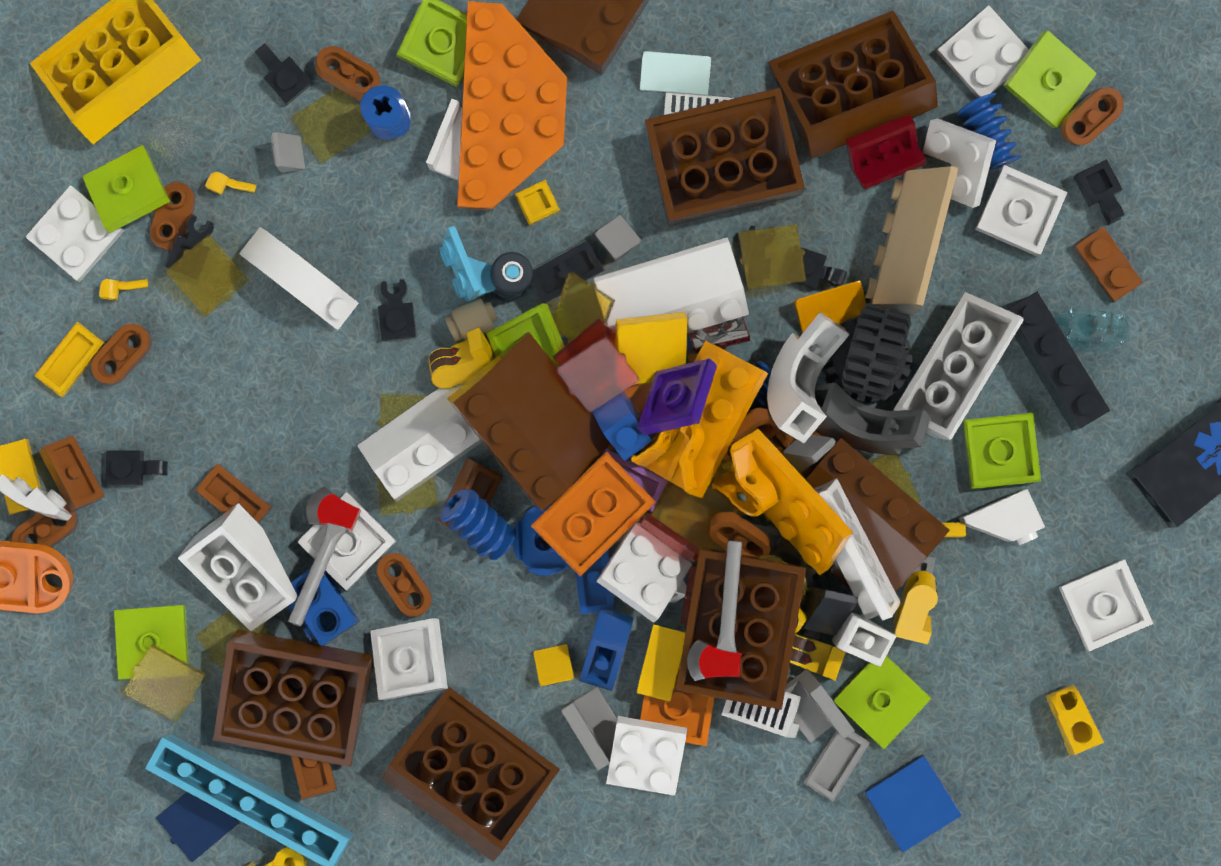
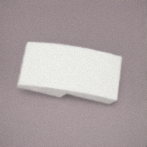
[0,474,72,521]

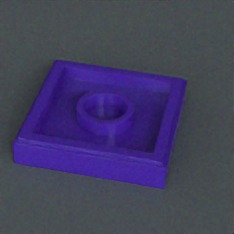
[638,358,717,435]

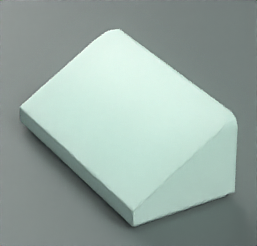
[640,51,711,96]

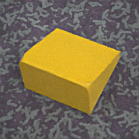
[533,644,574,686]

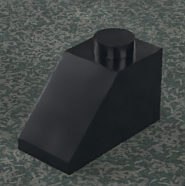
[800,585,858,640]

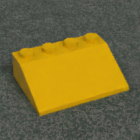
[30,0,201,145]

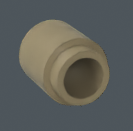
[444,298,498,342]

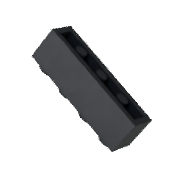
[1006,291,1110,431]

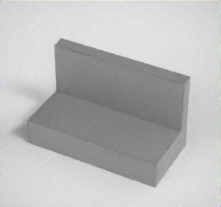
[785,669,855,743]
[561,687,617,771]

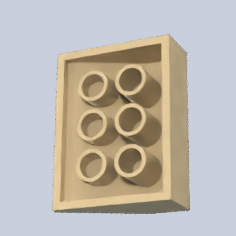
[865,166,958,317]

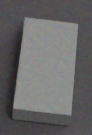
[803,730,870,802]

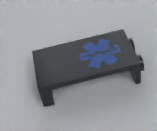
[1126,399,1221,528]

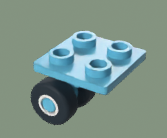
[439,226,533,303]

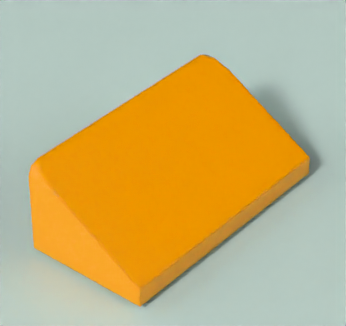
[793,280,866,334]

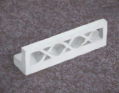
[813,478,901,621]

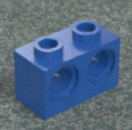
[287,569,360,646]

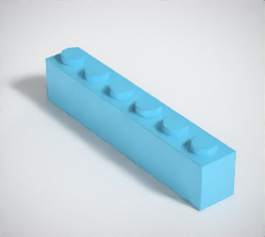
[145,734,354,866]

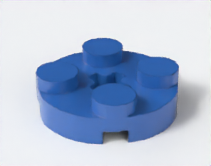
[513,505,570,576]

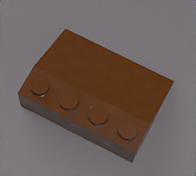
[517,0,649,75]
[768,11,938,159]
[645,88,805,227]
[447,332,611,511]
[770,438,950,592]
[676,547,806,710]
[213,629,373,767]
[381,686,560,862]

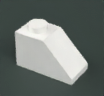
[959,489,1045,545]
[832,612,897,667]

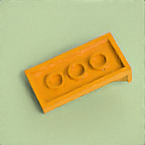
[631,341,768,498]
[711,429,853,575]

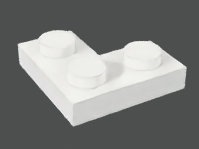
[923,118,996,208]

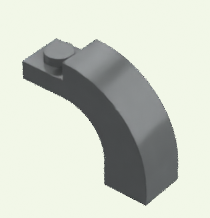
[815,383,931,455]

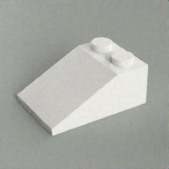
[178,503,298,631]

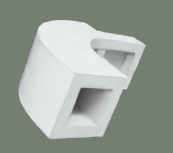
[239,227,359,330]
[767,312,850,443]

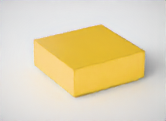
[515,179,560,226]

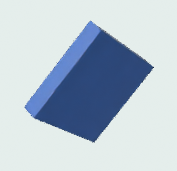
[864,755,962,852]

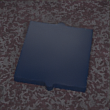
[156,792,240,862]

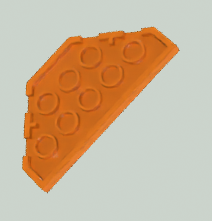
[457,1,567,210]

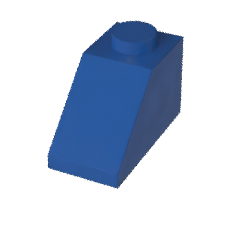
[587,380,656,461]
[579,608,634,691]

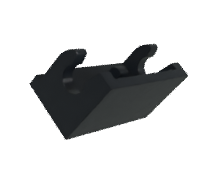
[531,239,604,304]

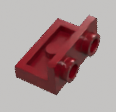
[846,114,926,189]

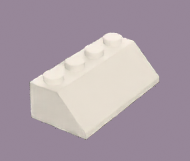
[594,237,749,349]
[893,292,1024,440]
[357,383,482,502]

